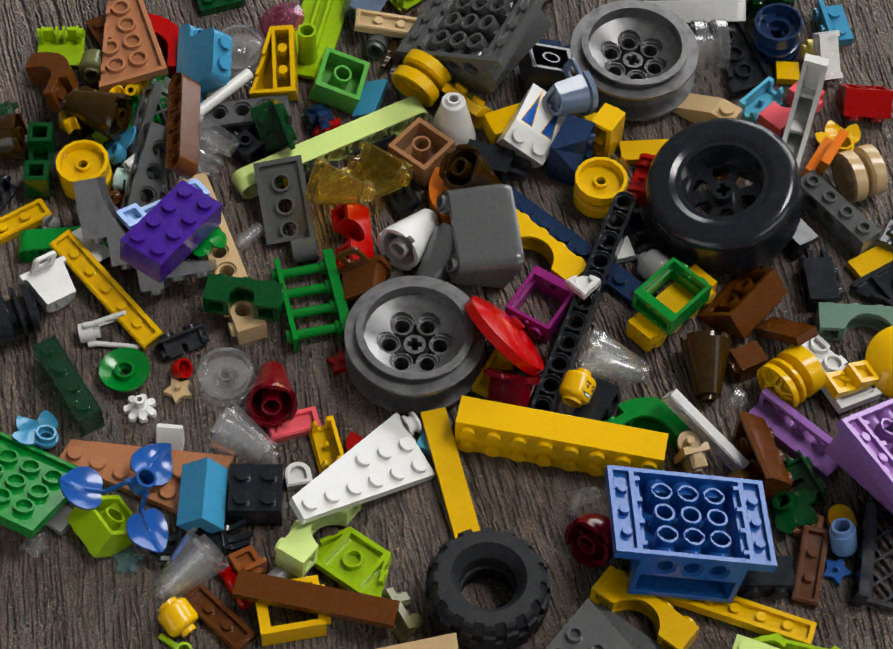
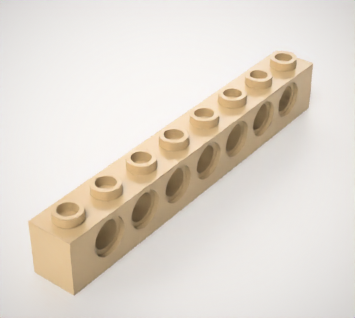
[178,172,268,346]

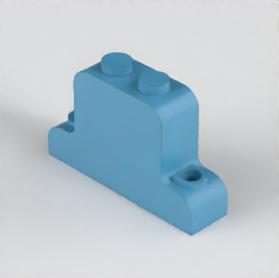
[176,23,232,103]

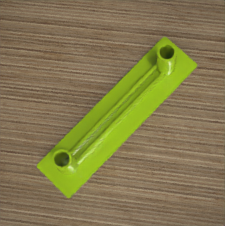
[294,0,346,80]

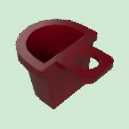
[483,368,541,407]

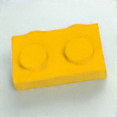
[442,82,493,129]

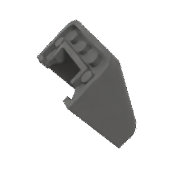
[436,184,524,289]

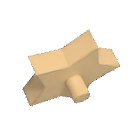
[163,378,192,405]

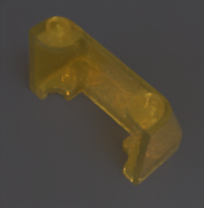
[305,141,413,205]

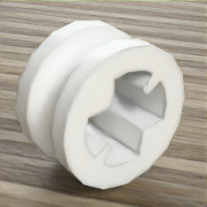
[400,411,423,436]

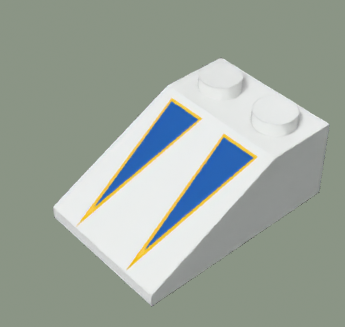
[496,83,567,168]

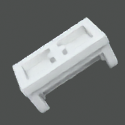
[812,30,843,80]

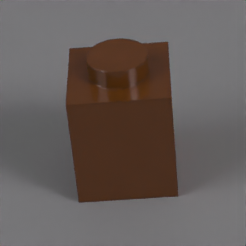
[727,340,769,383]

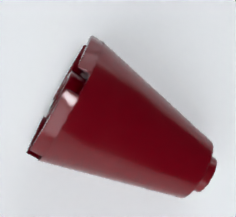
[246,361,298,428]

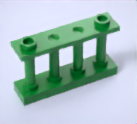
[270,248,349,354]

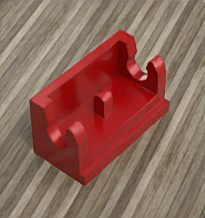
[627,153,655,205]

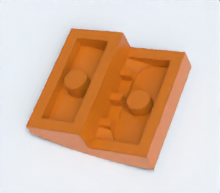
[800,128,849,178]

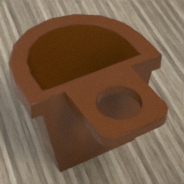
[337,247,391,306]

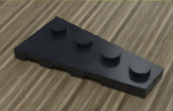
[716,21,775,98]

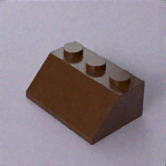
[697,268,788,339]
[732,411,793,502]

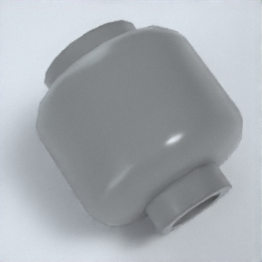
[637,249,671,281]

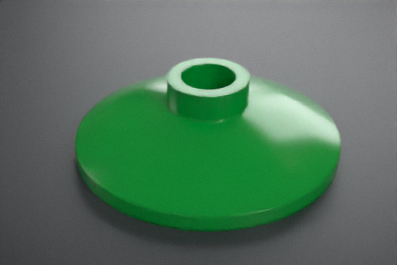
[99,347,150,392]

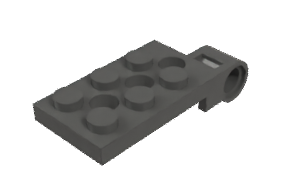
[253,155,320,264]

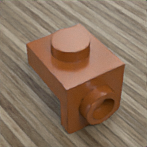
[227,544,268,575]

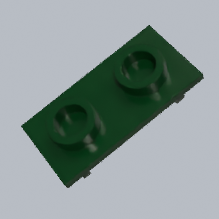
[784,449,827,506]

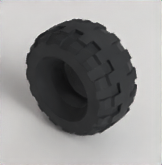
[425,527,551,649]

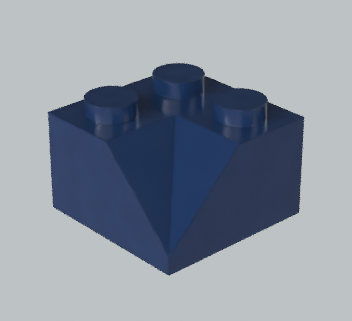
[547,113,597,186]

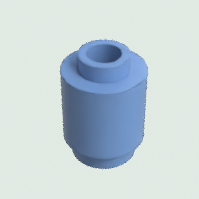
[829,518,858,557]

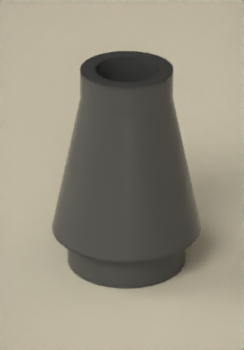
[364,34,387,59]

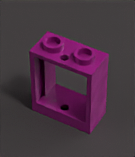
[505,265,575,343]

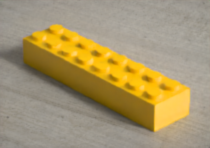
[455,395,669,477]

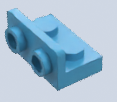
[812,0,854,46]

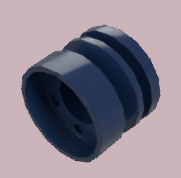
[752,3,803,65]

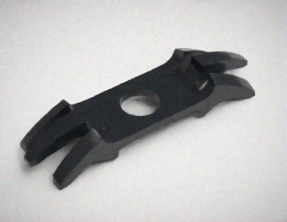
[150,519,254,564]

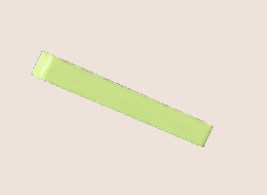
[231,96,429,199]

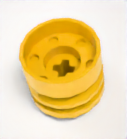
[757,344,826,409]

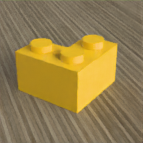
[577,102,626,158]

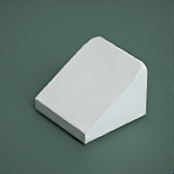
[156,423,185,451]

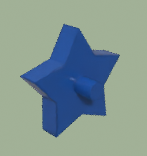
[823,557,853,587]

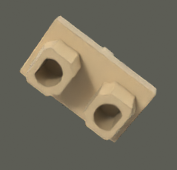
[673,431,710,474]

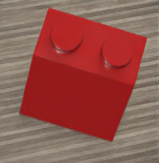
[839,84,893,122]

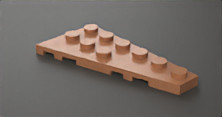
[99,0,168,92]
[59,439,235,515]

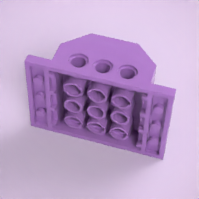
[823,398,893,514]

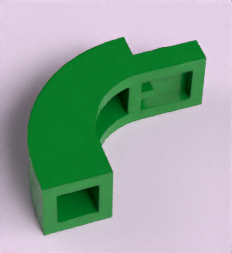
[606,397,693,449]

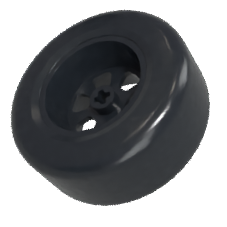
[646,118,803,274]

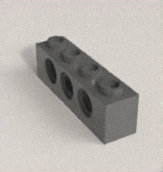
[199,94,292,143]
[119,121,170,210]
[801,170,881,257]

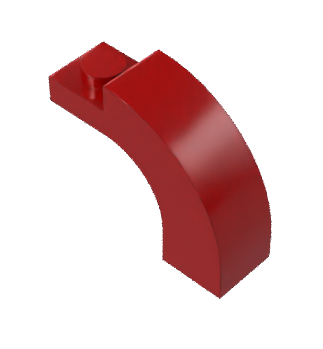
[148,14,179,81]

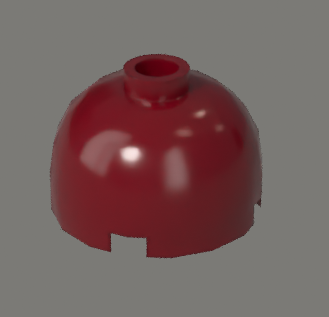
[565,513,614,568]

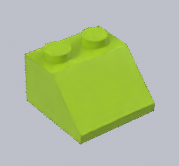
[66,495,133,558]

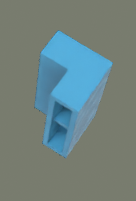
[176,457,229,533]

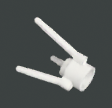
[78,310,140,349]

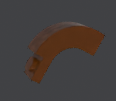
[25,52,78,112]

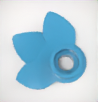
[104,125,136,166]
[11,410,59,449]

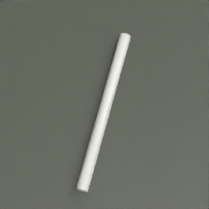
[123,68,254,172]

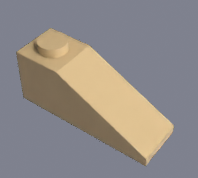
[673,93,743,124]

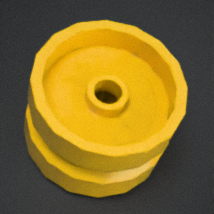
[391,49,452,107]
[56,139,113,201]
[573,157,628,219]

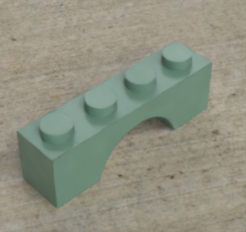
[815,302,893,342]

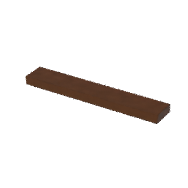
[232,569,400,629]

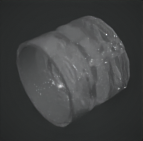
[198,115,240,177]

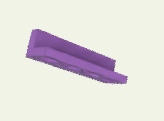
[748,388,840,481]

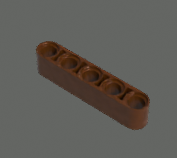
[165,72,201,180]

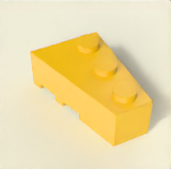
[249,25,299,101]

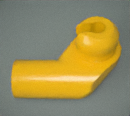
[125,80,149,98]

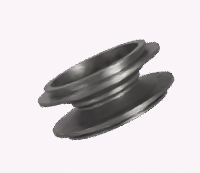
[570,0,699,121]
[344,276,485,415]

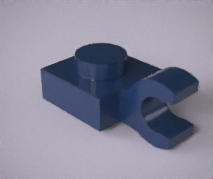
[303,104,333,130]

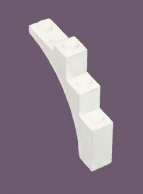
[782,53,830,168]

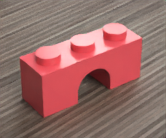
[757,81,825,139]

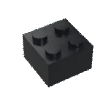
[227,464,284,526]

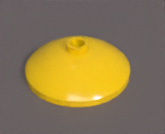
[864,326,893,398]

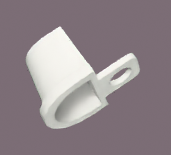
[18,250,76,313]

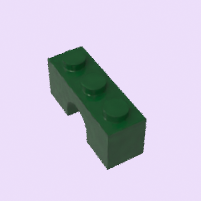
[23,122,56,197]
[202,273,284,322]

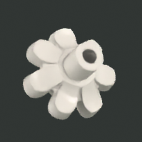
[123,394,157,423]

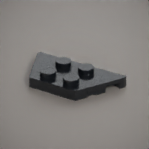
[849,261,893,307]

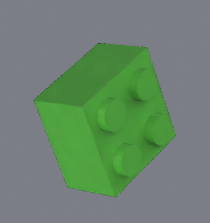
[308,46,370,114]

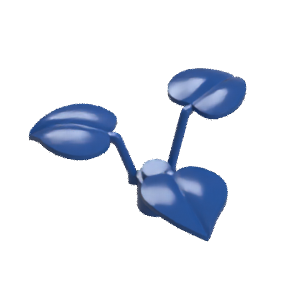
[58,443,173,553]

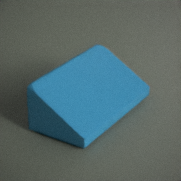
[352,79,388,119]

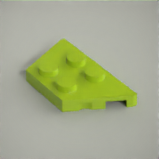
[313,526,392,597]

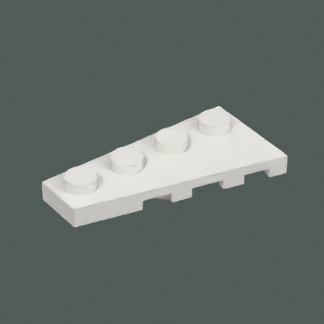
[788,335,882,414]

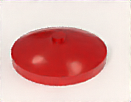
[465,296,545,376]

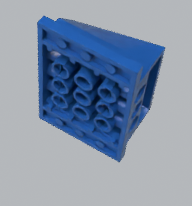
[604,465,777,603]

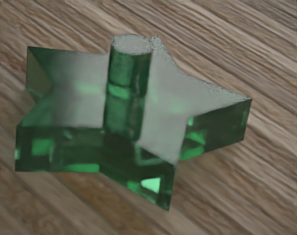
[0,100,19,116]

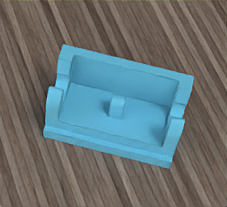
[738,76,784,123]

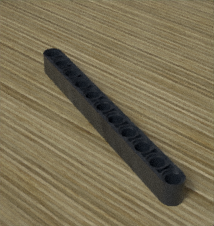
[531,191,635,413]

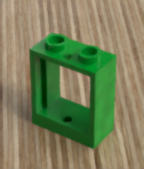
[631,257,712,336]

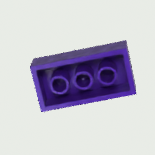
[120,180,222,283]

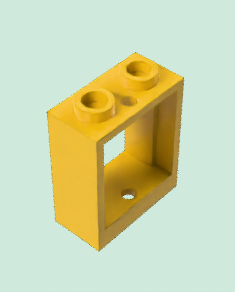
[255,575,331,646]

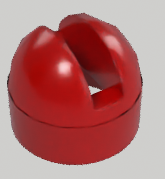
[170,358,193,379]

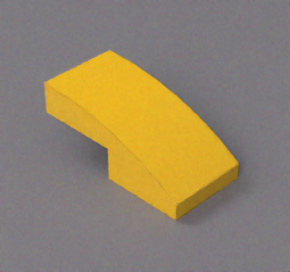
[825,360,880,399]

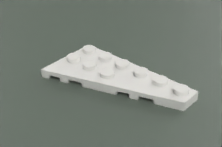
[289,412,435,525]

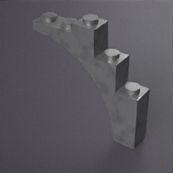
[73,177,217,296]

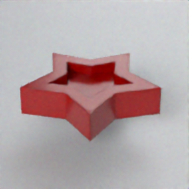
[326,348,348,375]

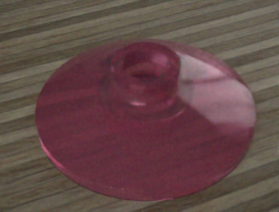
[260,2,305,35]

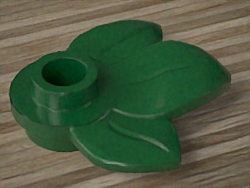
[771,489,818,535]

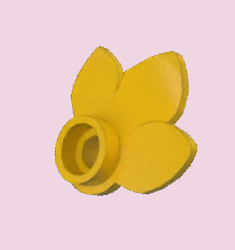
[815,120,861,154]

